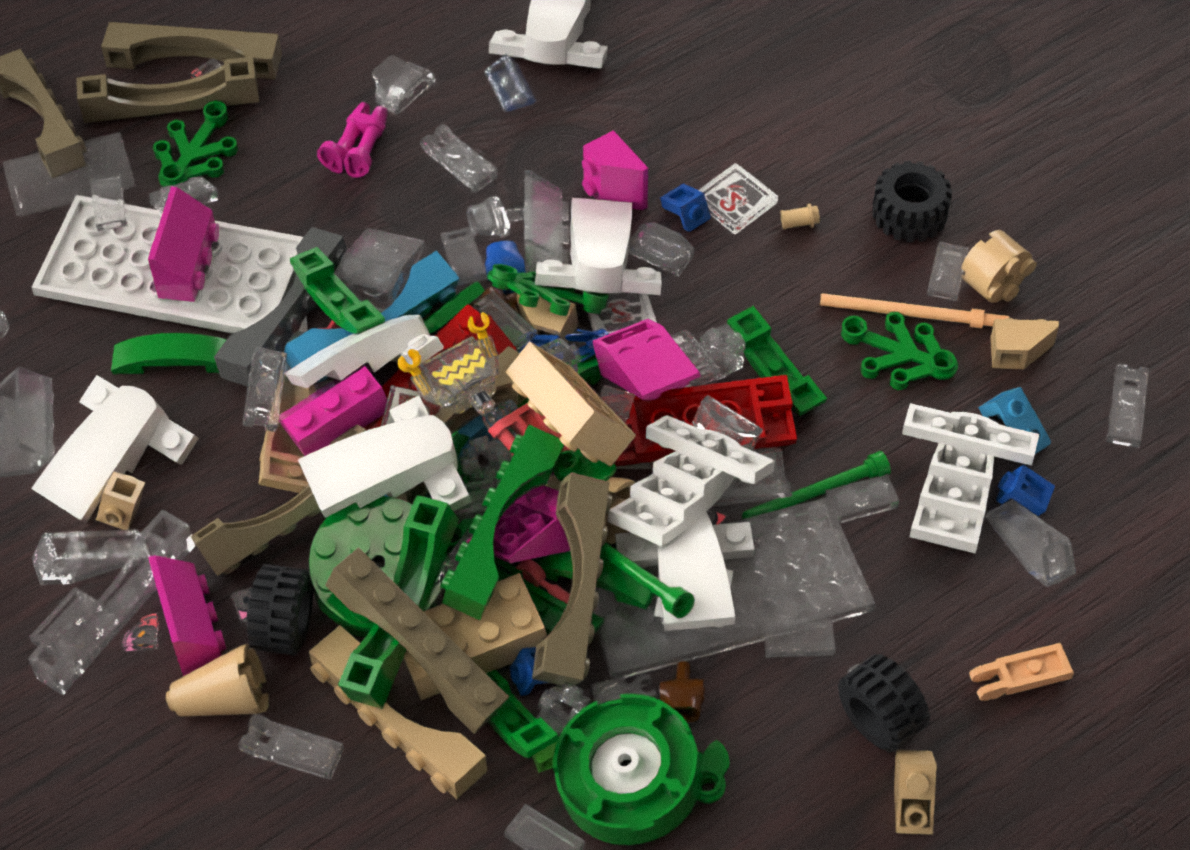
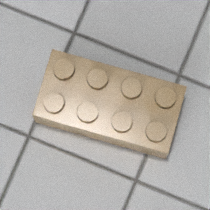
[505,341,636,466]
[404,573,547,701]

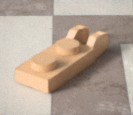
[969,643,1074,701]

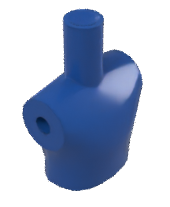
[485,241,526,295]

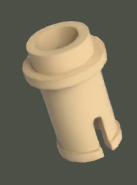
[780,203,820,230]

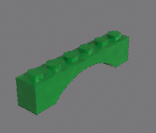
[440,425,564,620]
[338,495,459,709]

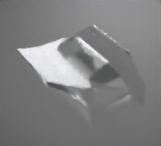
[372,54,435,115]
[628,222,694,277]
[692,395,763,451]

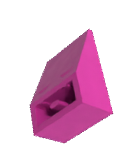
[592,319,701,400]
[466,485,570,563]

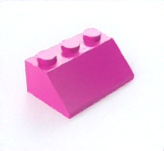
[148,186,219,302]
[276,365,391,456]
[148,555,227,676]

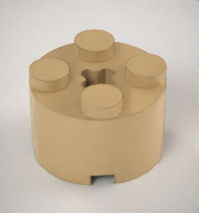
[961,230,1037,303]

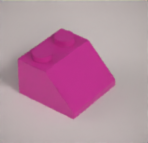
[582,130,648,210]

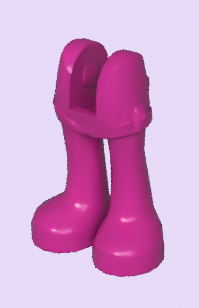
[317,102,388,178]

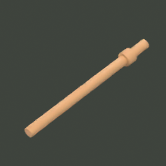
[820,293,1009,329]

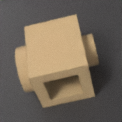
[96,471,145,531]

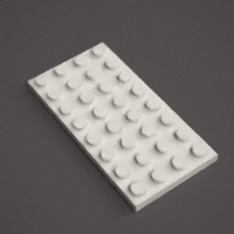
[32,195,303,333]

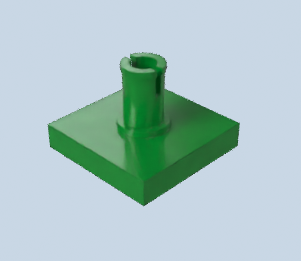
[423,281,485,334]

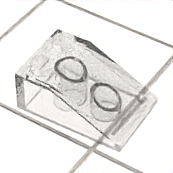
[335,228,425,311]

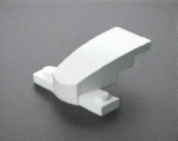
[489,0,608,69]
[535,198,662,295]
[285,315,444,388]
[32,375,199,523]
[298,396,472,518]
[902,403,1039,553]
[608,415,775,547]
[615,512,754,631]

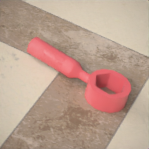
[515,559,570,604]

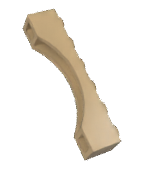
[309,625,487,799]

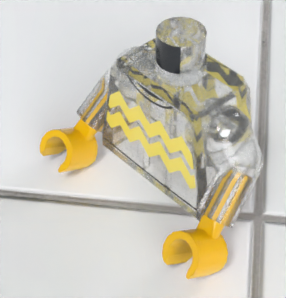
[398,312,499,415]

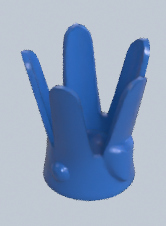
[565,329,609,362]

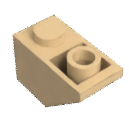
[516,293,578,343]
[991,318,1059,369]
[894,750,937,835]

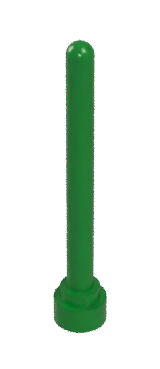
[741,450,891,523]
[600,542,695,618]

